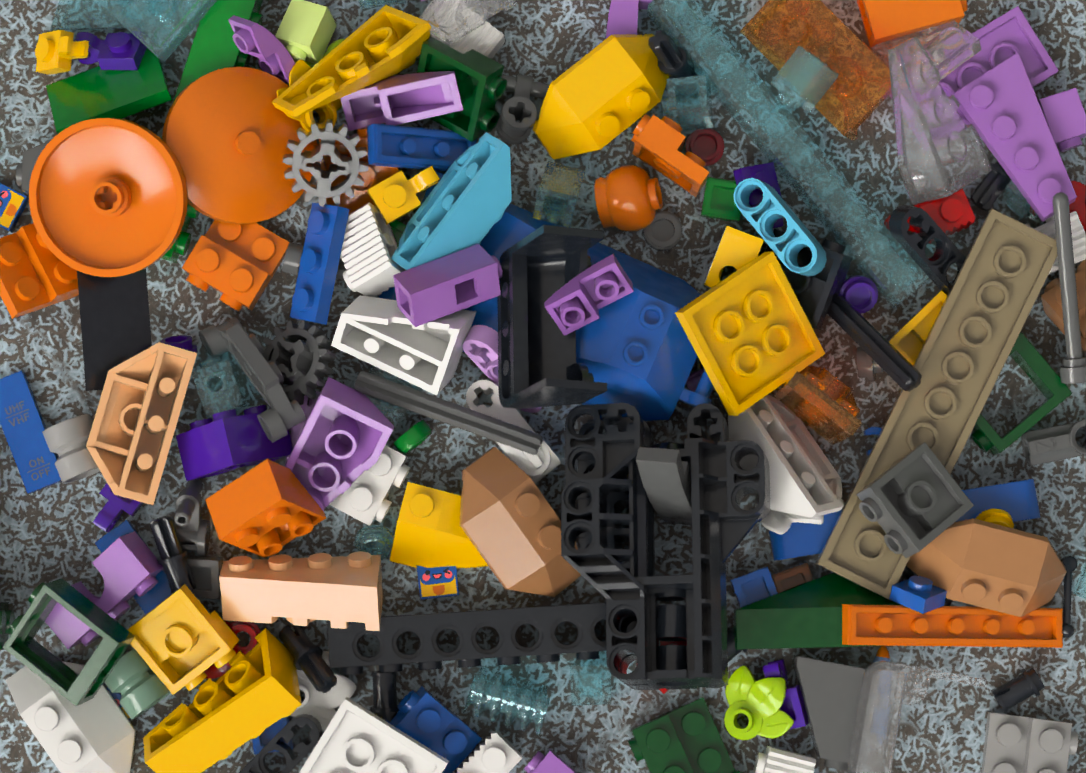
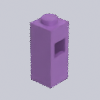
[393,244,502,327]

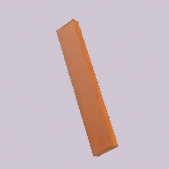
[842,604,1063,648]

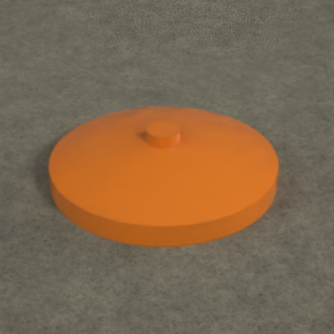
[162,67,317,224]
[29,118,188,277]

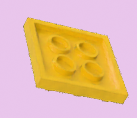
[675,251,825,416]

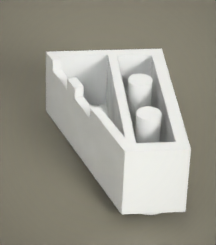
[331,295,476,395]

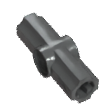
[1022,420,1086,467]

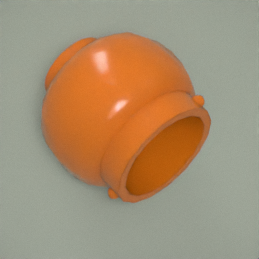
[594,165,663,232]

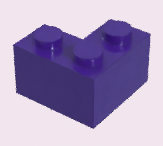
[176,405,293,481]

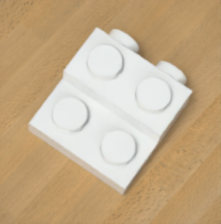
[329,445,410,527]

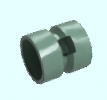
[105,649,171,720]

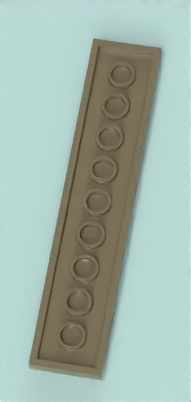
[816,209,1057,599]

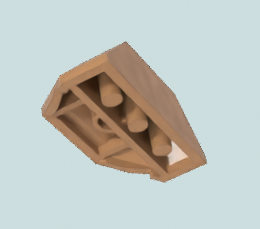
[460,447,581,597]
[906,518,1067,617]

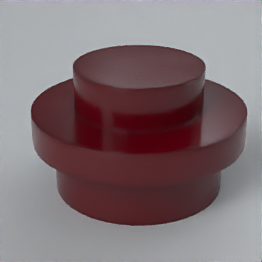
[685,128,724,167]

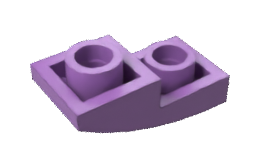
[228,15,295,83]
[544,254,634,336]

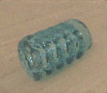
[463,667,550,736]

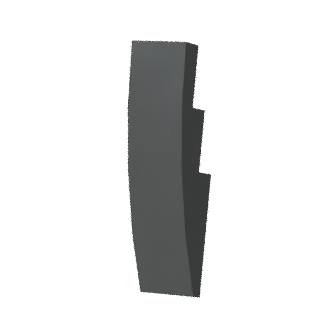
[636,447,692,525]

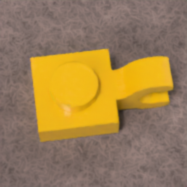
[35,30,89,75]
[367,166,440,225]

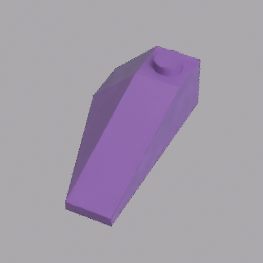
[284,377,394,541]

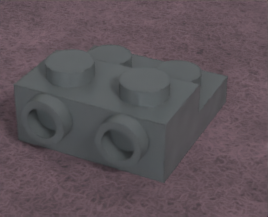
[856,442,974,558]

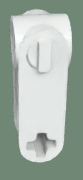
[466,380,561,484]

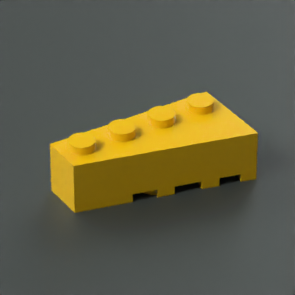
[143,628,302,773]

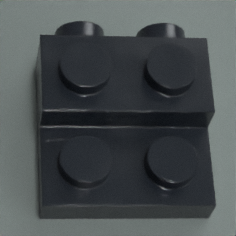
[765,229,853,330]

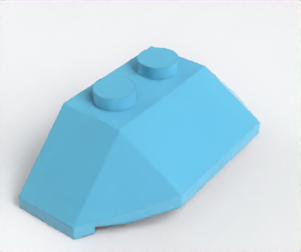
[391,132,512,270]

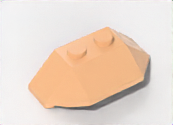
[86,342,197,505]

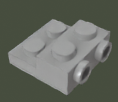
[981,712,1078,773]

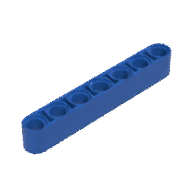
[769,479,1040,561]

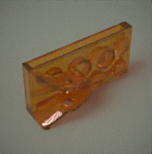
[740,0,909,141]
[772,366,862,445]

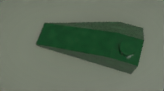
[734,572,900,650]

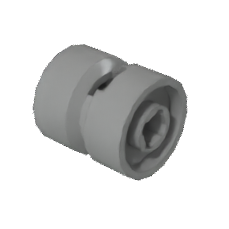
[42,414,100,484]

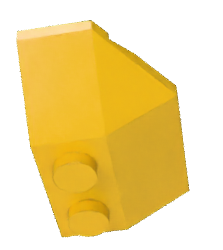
[532,34,669,160]

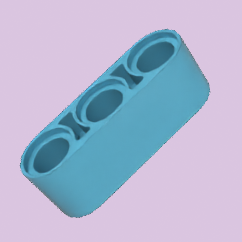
[733,178,827,276]

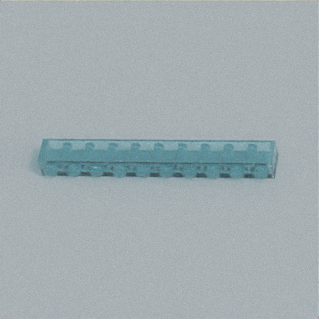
[646,0,929,308]

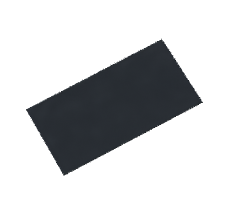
[77,268,152,391]

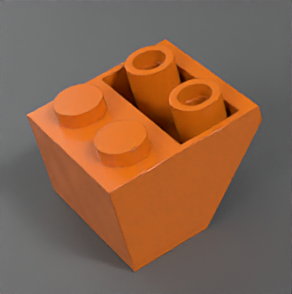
[205,459,326,558]

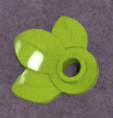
[724,665,794,740]

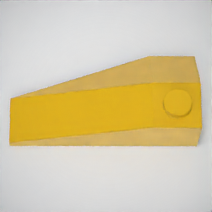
[272,5,431,117]
[389,482,488,569]

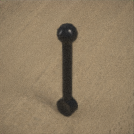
[1061,556,1077,638]

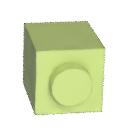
[275,0,337,64]

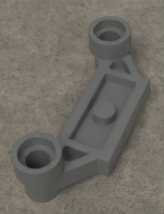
[199,317,306,443]

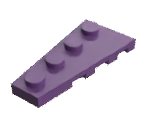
[952,52,1077,222]

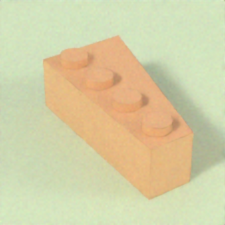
[219,551,383,631]

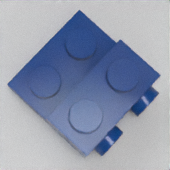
[386,686,482,773]

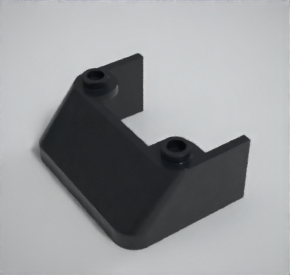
[497,225,607,409]

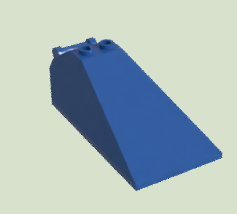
[379,170,714,421]

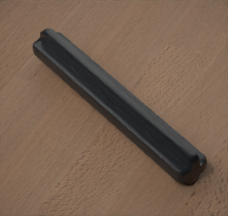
[827,293,922,392]

